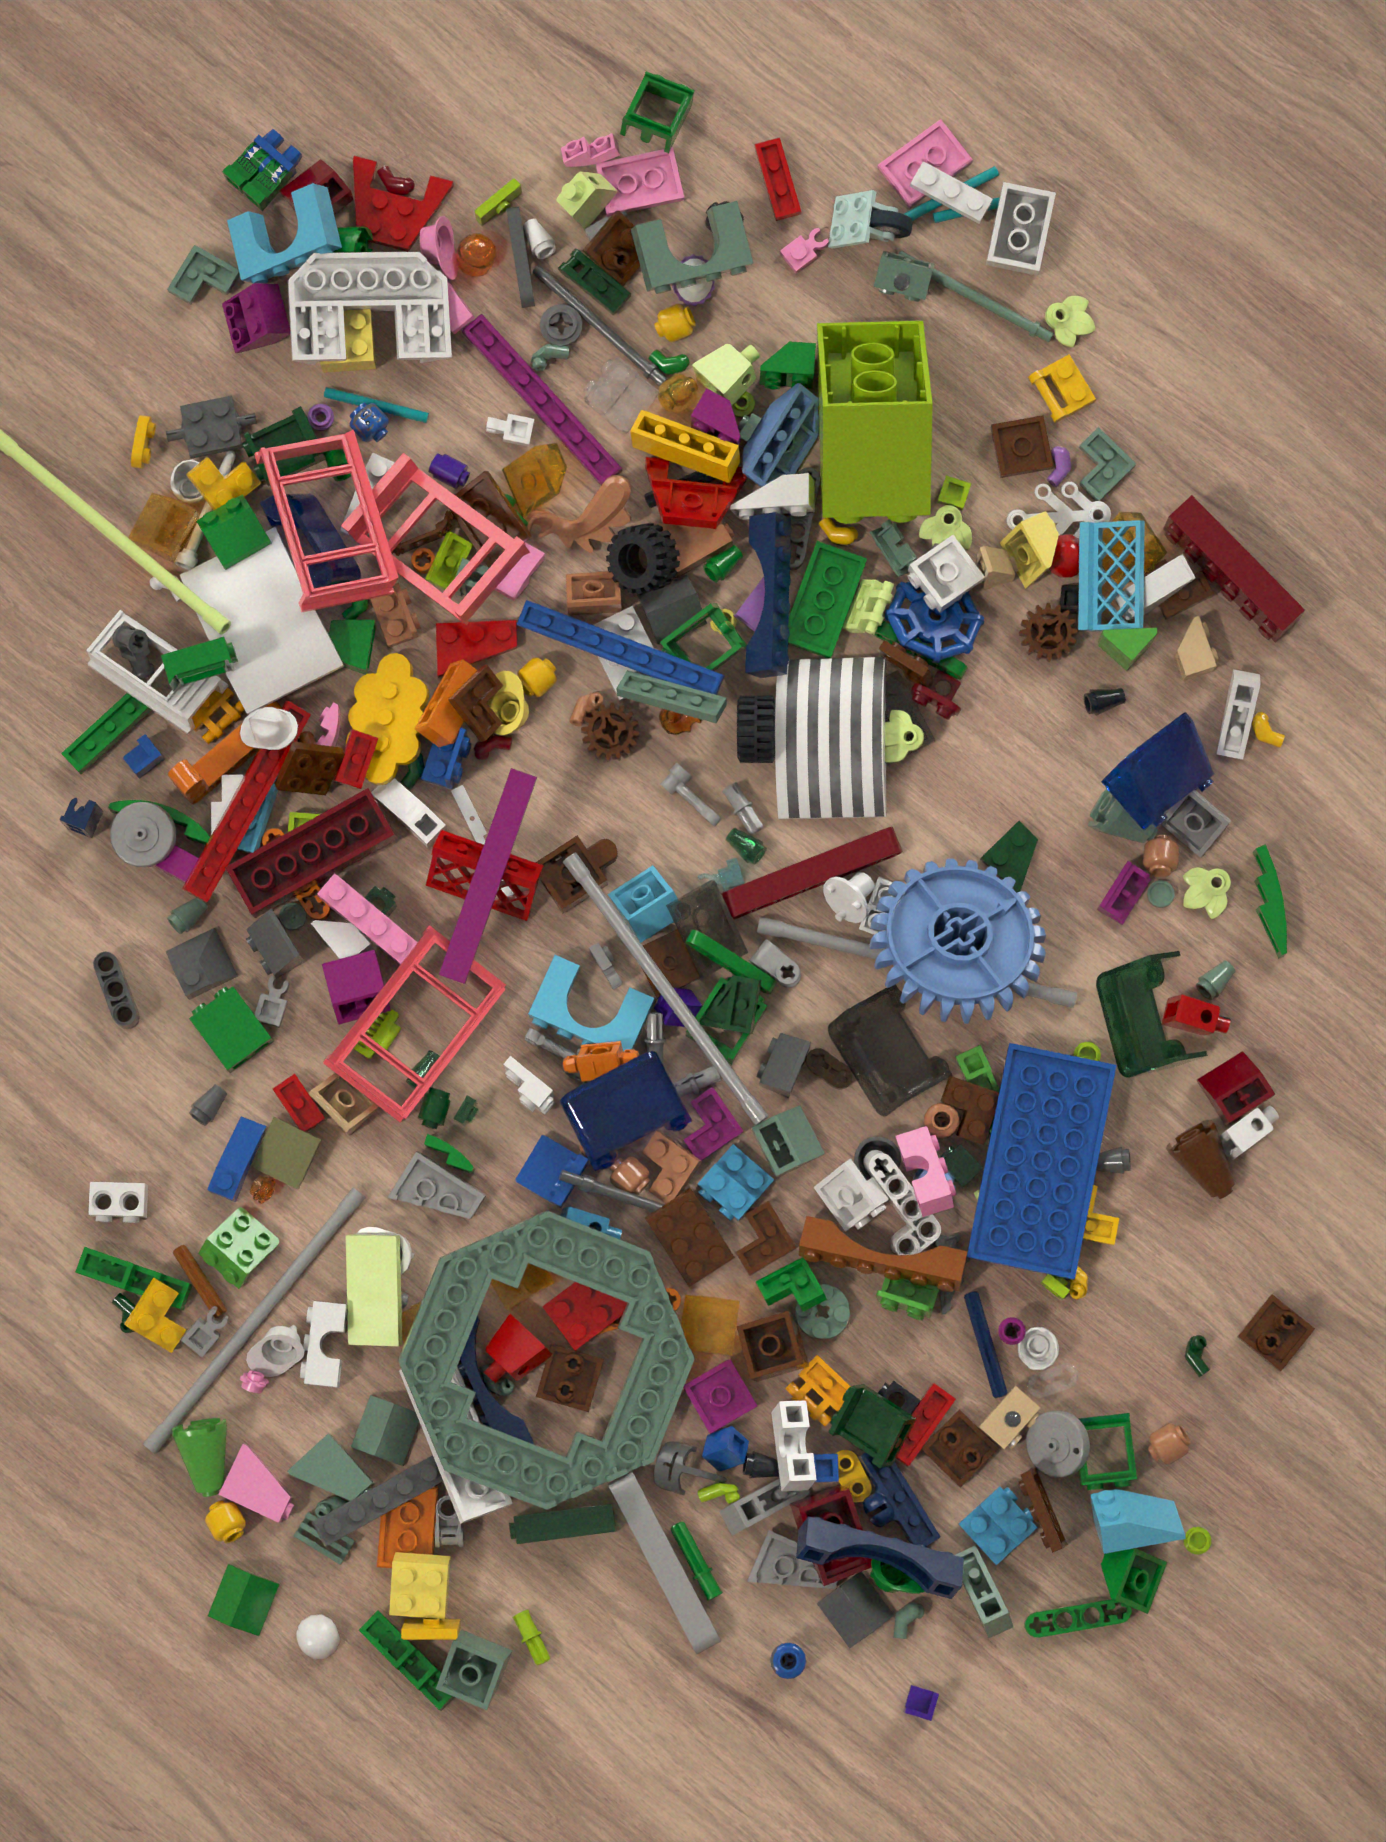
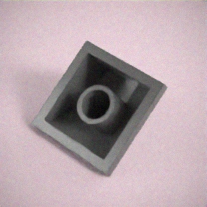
[166,928,238,1000]

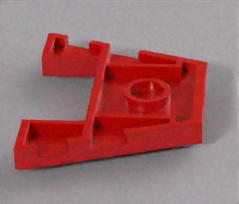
[353,156,454,252]
[645,457,748,529]

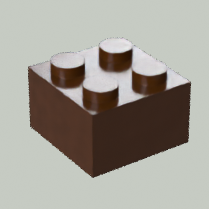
[736,1311,809,1382]

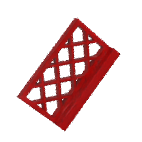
[426,830,544,921]

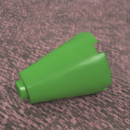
[171,1418,227,1497]

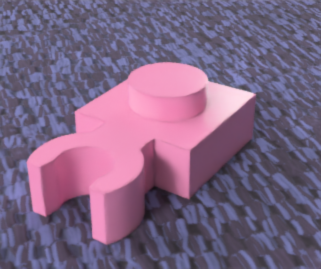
[780,228,829,274]

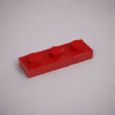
[754,137,801,221]
[896,1383,956,1467]

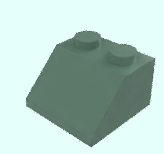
[436,1630,512,1710]

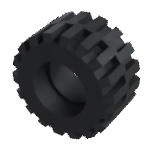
[606,523,680,594]
[737,696,776,763]

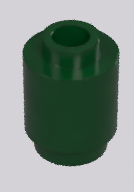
[418,1088,451,1130]

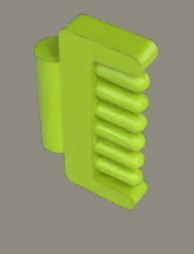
[353,1009,402,1059]

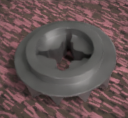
[540,304,582,346]

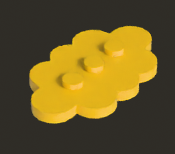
[346,653,429,786]

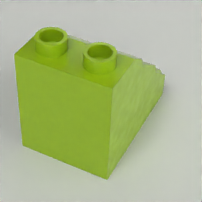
[817,321,933,524]

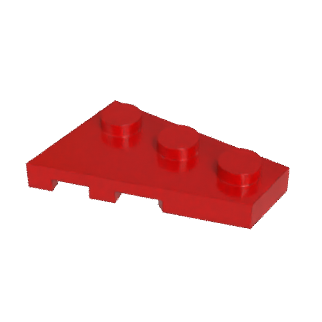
[436,620,517,678]

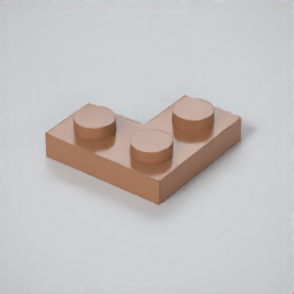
[642,1130,703,1204]

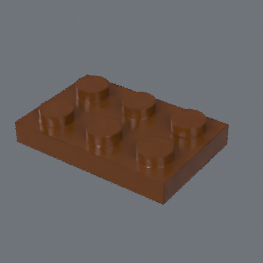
[449,471,532,568]
[645,1188,735,1287]
[1019,1468,1068,1553]

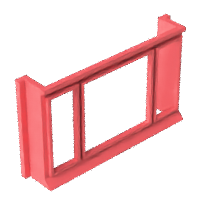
[254,430,399,613]
[341,453,530,625]
[323,925,506,1122]

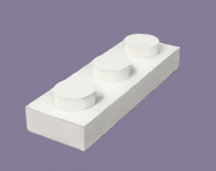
[910,161,993,224]

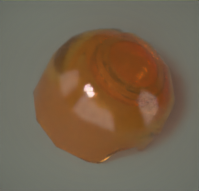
[456,233,497,277]
[659,709,702,735]

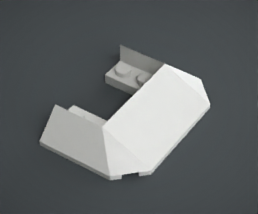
[288,252,452,365]

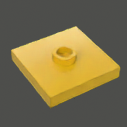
[401,1618,461,1640]

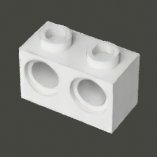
[89,1182,148,1223]

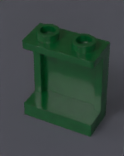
[242,406,326,487]
[828,1384,917,1468]

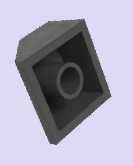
[246,909,304,979]
[756,1033,811,1098]

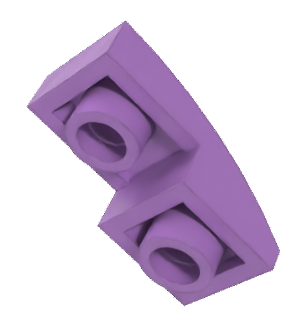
[734,576,765,632]

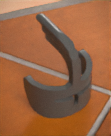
[654,1441,726,1495]

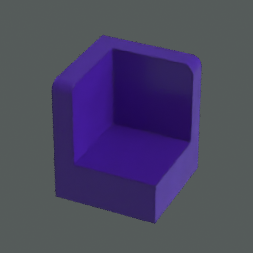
[654,988,702,1027]
[903,1685,939,1721]

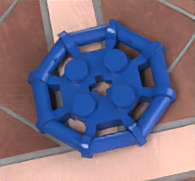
[885,582,984,663]

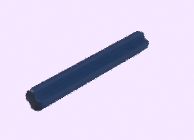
[964,1291,1008,1398]

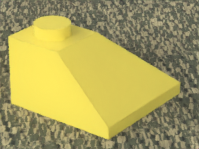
[1000,511,1059,589]

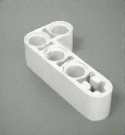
[864,1150,941,1255]

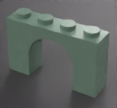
[631,201,753,294]

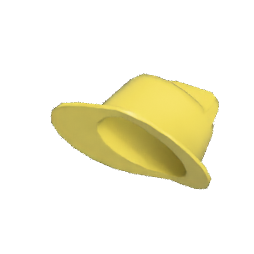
[487,671,529,735]

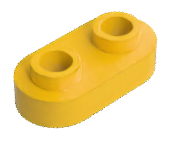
[131,415,156,469]
[836,1450,872,1503]

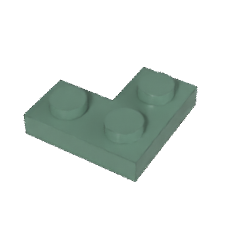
[167,245,240,305]
[1079,427,1136,501]

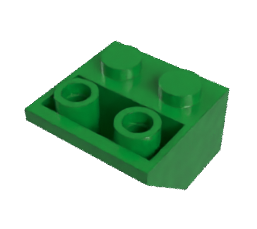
[760,341,816,390]

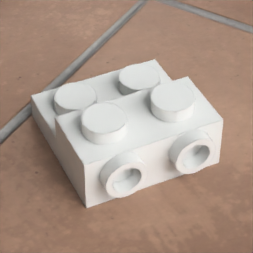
[908,535,985,613]
[503,1056,555,1115]
[814,1159,889,1232]

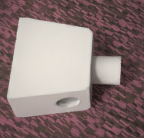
[1220,1106,1279,1162]

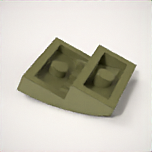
[251,1117,322,1189]

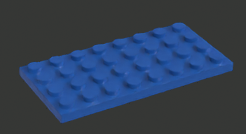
[967,1043,1117,1280]

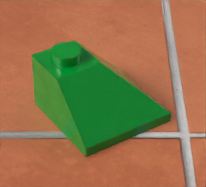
[1101,1548,1167,1614]

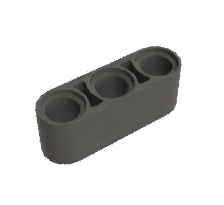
[93,951,140,1029]

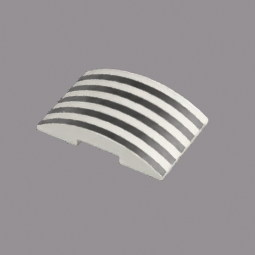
[775,657,886,819]

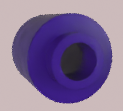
[428,453,470,489]

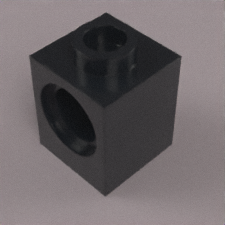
[878,1381,920,1414]

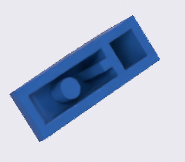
[207,1116,267,1202]

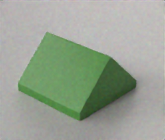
[1098,628,1157,671]

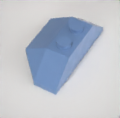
[742,383,819,487]

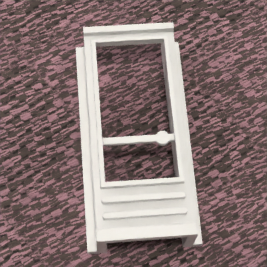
[87,610,228,735]

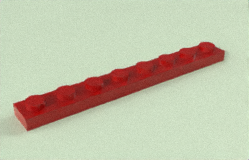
[182,701,311,902]

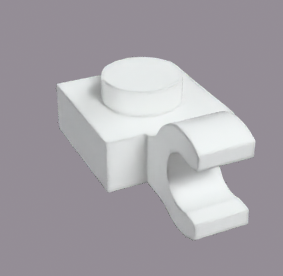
[486,414,534,447]

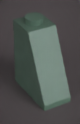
[287,1433,374,1501]

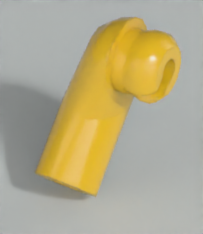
[1252,712,1285,748]

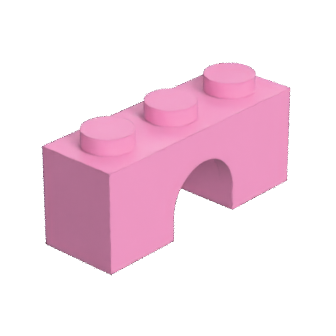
[896,1126,956,1217]

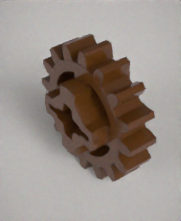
[1019,603,1078,662]
[581,702,640,762]

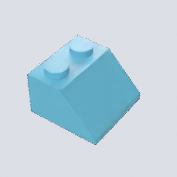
[608,865,686,943]

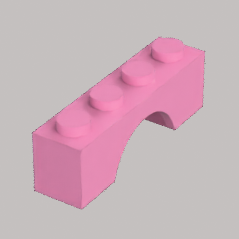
[317,873,417,965]

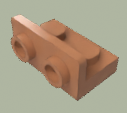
[370,583,421,648]

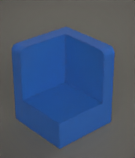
[123,734,165,779]
[702,1426,749,1471]
[813,1454,839,1482]

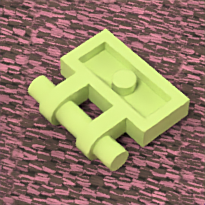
[843,579,894,635]

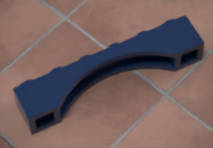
[745,512,792,678]
[458,1315,535,1445]
[796,1516,964,1599]

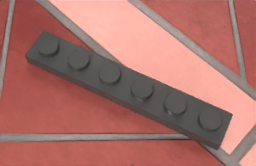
[312,1455,444,1547]

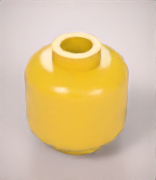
[654,304,696,342]
[517,657,557,697]
[205,1500,246,1544]

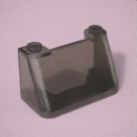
[828,984,952,1117]

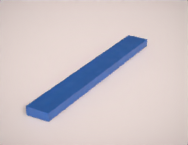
[517,600,724,695]

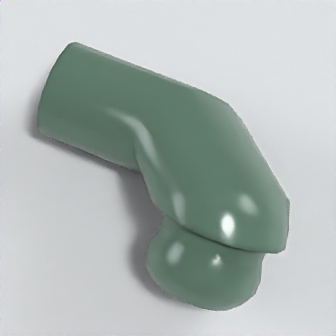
[531,344,569,371]
[479,1363,515,1396]
[315,1496,347,1518]
[893,1602,925,1639]

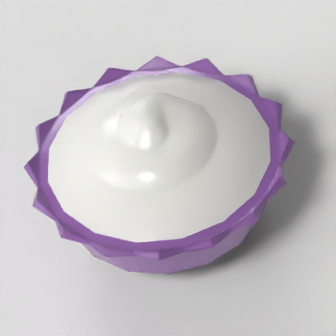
[672,254,715,307]

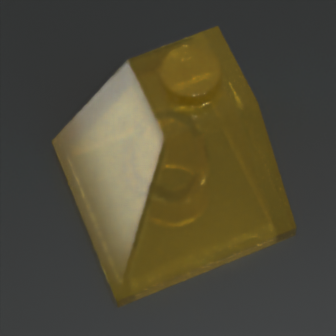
[502,443,567,517]

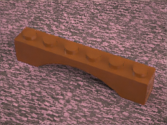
[799,1216,968,1292]

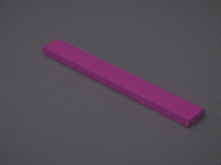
[462,313,622,485]
[439,768,538,984]

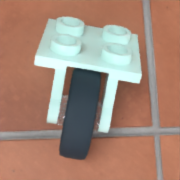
[828,190,913,249]

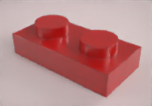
[334,729,378,789]
[272,1073,326,1132]

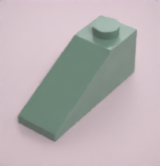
[955,1545,1014,1638]

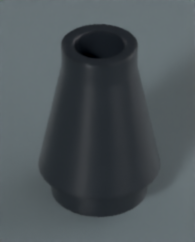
[1084,688,1126,716]
[743,1451,780,1478]

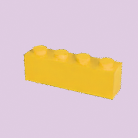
[630,410,740,483]

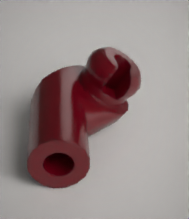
[377,166,415,195]
[474,734,512,760]

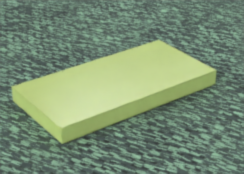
[346,1234,402,1346]

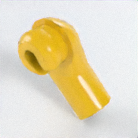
[819,518,858,545]
[1069,1266,1088,1300]

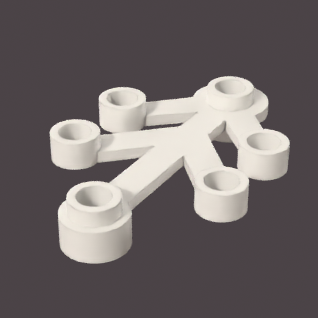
[1006,482,1111,538]

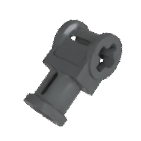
[112,625,155,679]

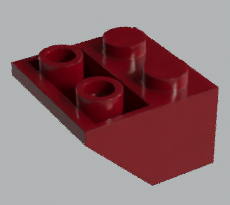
[279,159,353,215]
[1197,1051,1275,1126]

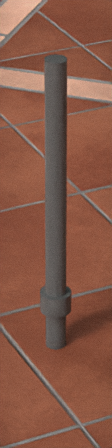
[559,1170,715,1225]

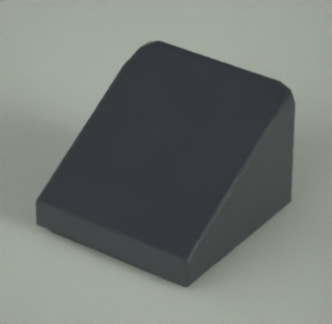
[1060,585,1079,614]

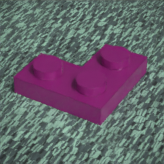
[683,1087,744,1161]

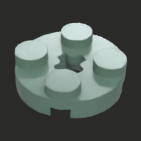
[795,1284,850,1339]

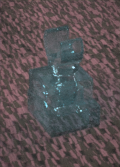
[697,858,745,893]

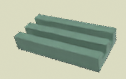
[293,1512,355,1565]

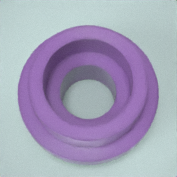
[307,404,334,431]

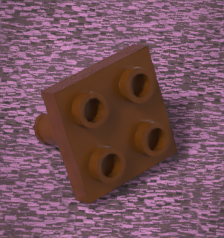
[582,211,640,286]
[274,731,345,796]
[1237,1294,1315,1372]
[536,1344,604,1413]
[921,1409,999,1488]

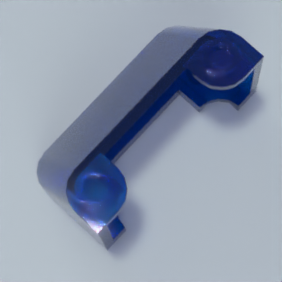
[260,493,361,589]
[1101,712,1214,831]
[560,1051,692,1171]

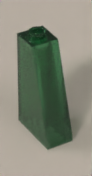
[509,1504,616,1544]

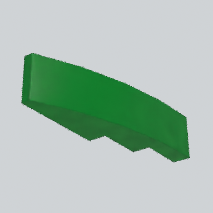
[1252,844,1287,959]
[75,1247,193,1310]
[359,1610,454,1711]

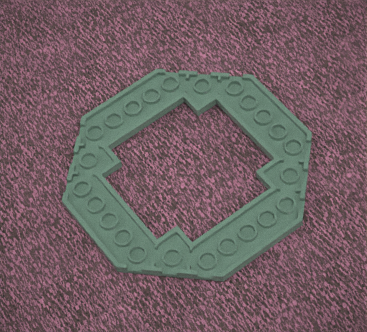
[398,1211,695,1510]

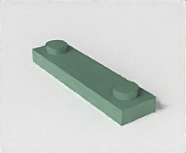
[616,670,727,723]

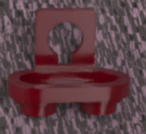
[911,671,961,720]

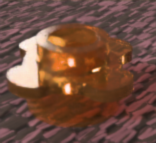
[250,1176,276,1204]

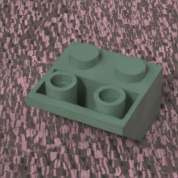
[752,1106,825,1179]

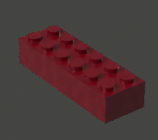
[1163,495,1305,643]
[225,788,397,918]

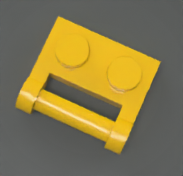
[1028,354,1096,423]

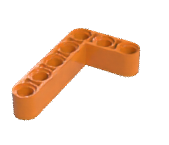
[168,701,282,805]

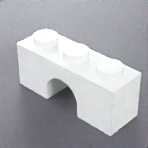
[300,1301,347,1388]
[771,1401,817,1491]

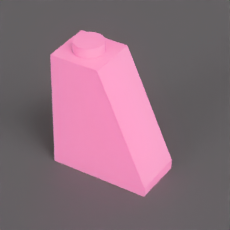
[219,1444,294,1523]

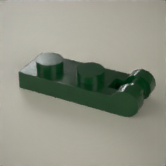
[558,248,631,315]

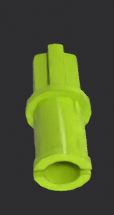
[512,1609,550,1665]

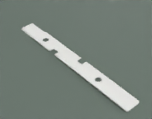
[451,785,514,896]

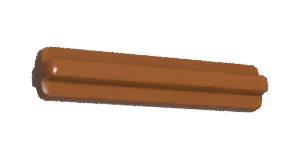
[173,1245,227,1318]

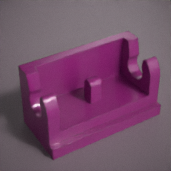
[1097,861,1151,925]

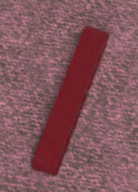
[720,827,903,920]

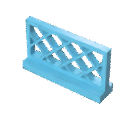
[1078,520,1145,632]

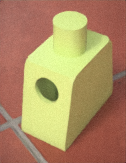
[556,171,618,229]
[692,344,760,406]

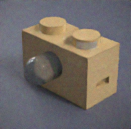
[978,1386,1040,1450]

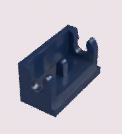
[60,798,103,838]

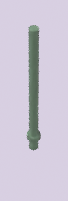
[899,251,1054,343]

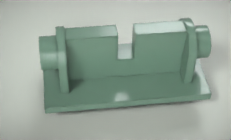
[870,520,918,577]

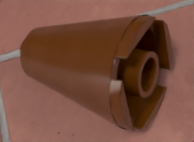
[1166,1120,1235,1199]

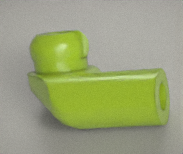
[698,1483,740,1504]

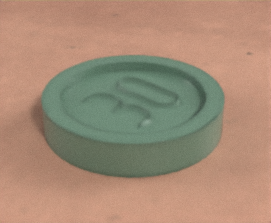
[1147,880,1175,908]
[279,903,307,930]

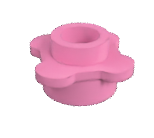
[240,1371,269,1393]

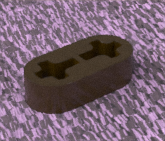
[806,1048,852,1090]

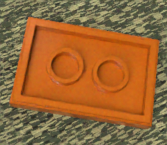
[377,1487,439,1568]

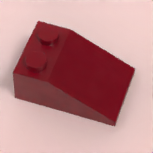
[790,1484,872,1586]

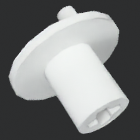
[823,872,875,923]

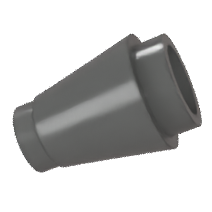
[189,1084,227,1126]
[1096,1147,1131,1174]

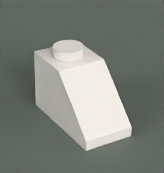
[311,920,372,959]

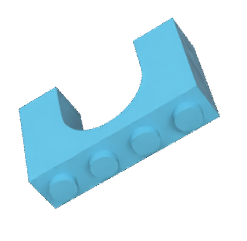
[227,183,342,284]
[528,955,655,1052]

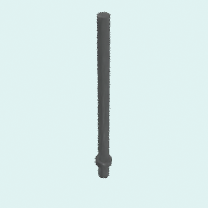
[532,265,668,387]

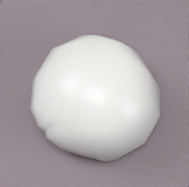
[170,460,204,504]
[1018,1327,1059,1370]
[296,1614,340,1659]

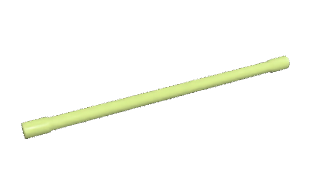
[0,429,231,634]

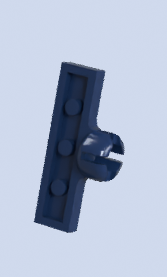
[858,1453,940,1546]

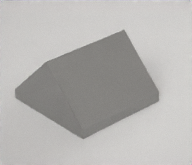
[1159,786,1231,858]

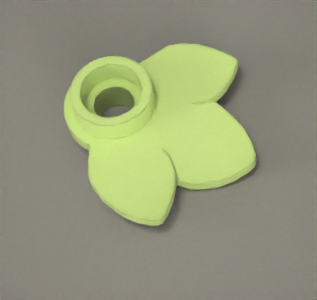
[1045,296,1095,347]
[919,505,972,549]
[885,710,924,763]
[1183,867,1231,919]

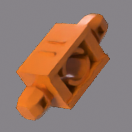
[563,1041,640,1082]

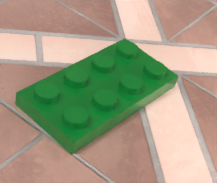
[788,541,867,659]

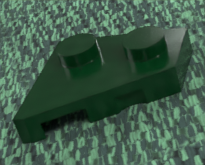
[980,821,1038,893]
[700,975,762,1034]

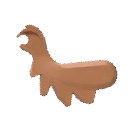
[527,475,631,553]

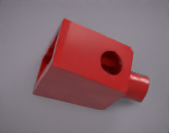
[1161,994,1231,1036]
[484,1314,552,1383]

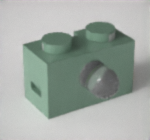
[874,251,935,302]

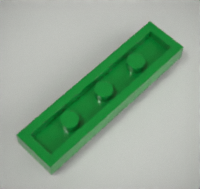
[61,693,152,774]

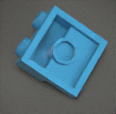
[697,1144,774,1222]
[959,1486,1038,1565]

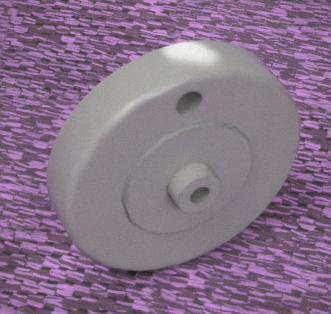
[110,802,176,867]
[1026,1410,1090,1478]

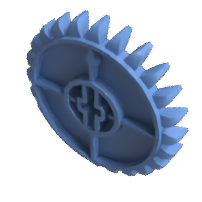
[869,859,1046,1024]

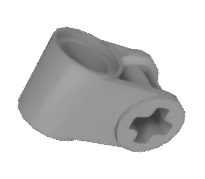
[749,939,801,988]
[435,1495,464,1548]

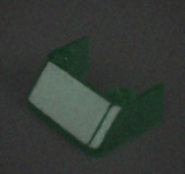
[1096,951,1208,1078]

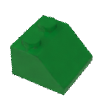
[196,494,272,570]

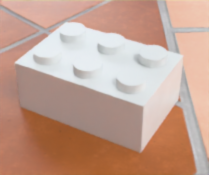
[986,182,1056,276]

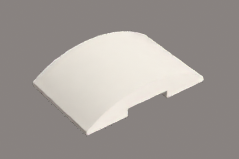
[180,527,344,715]

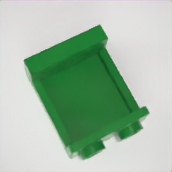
[189,986,274,1073]

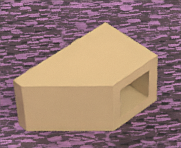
[1175,616,1219,681]

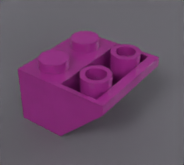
[222,283,291,353]
[691,388,740,451]
[322,950,391,1025]

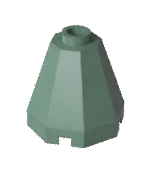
[1088,780,1158,843]

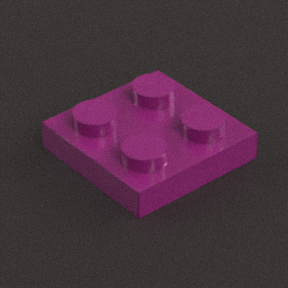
[683,1359,758,1434]

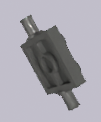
[166,395,257,459]

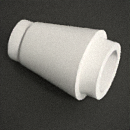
[523,219,556,259]

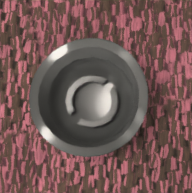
[854,1137,901,1181]

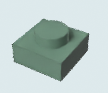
[738,413,762,441]

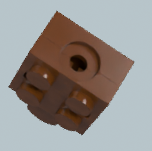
[535,835,618,914]

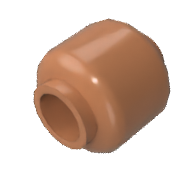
[1143,835,1179,877]
[923,1103,959,1140]
[610,1156,650,1195]
[1148,1423,1191,1464]

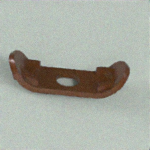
[391,510,453,556]

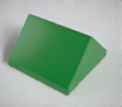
[208,1564,280,1636]

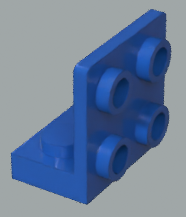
[421,728,471,790]
[515,1135,589,1209]

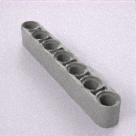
[608,1471,721,1654]

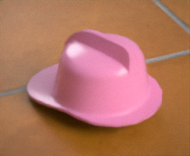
[420,216,458,280]

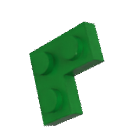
[755,1257,827,1312]

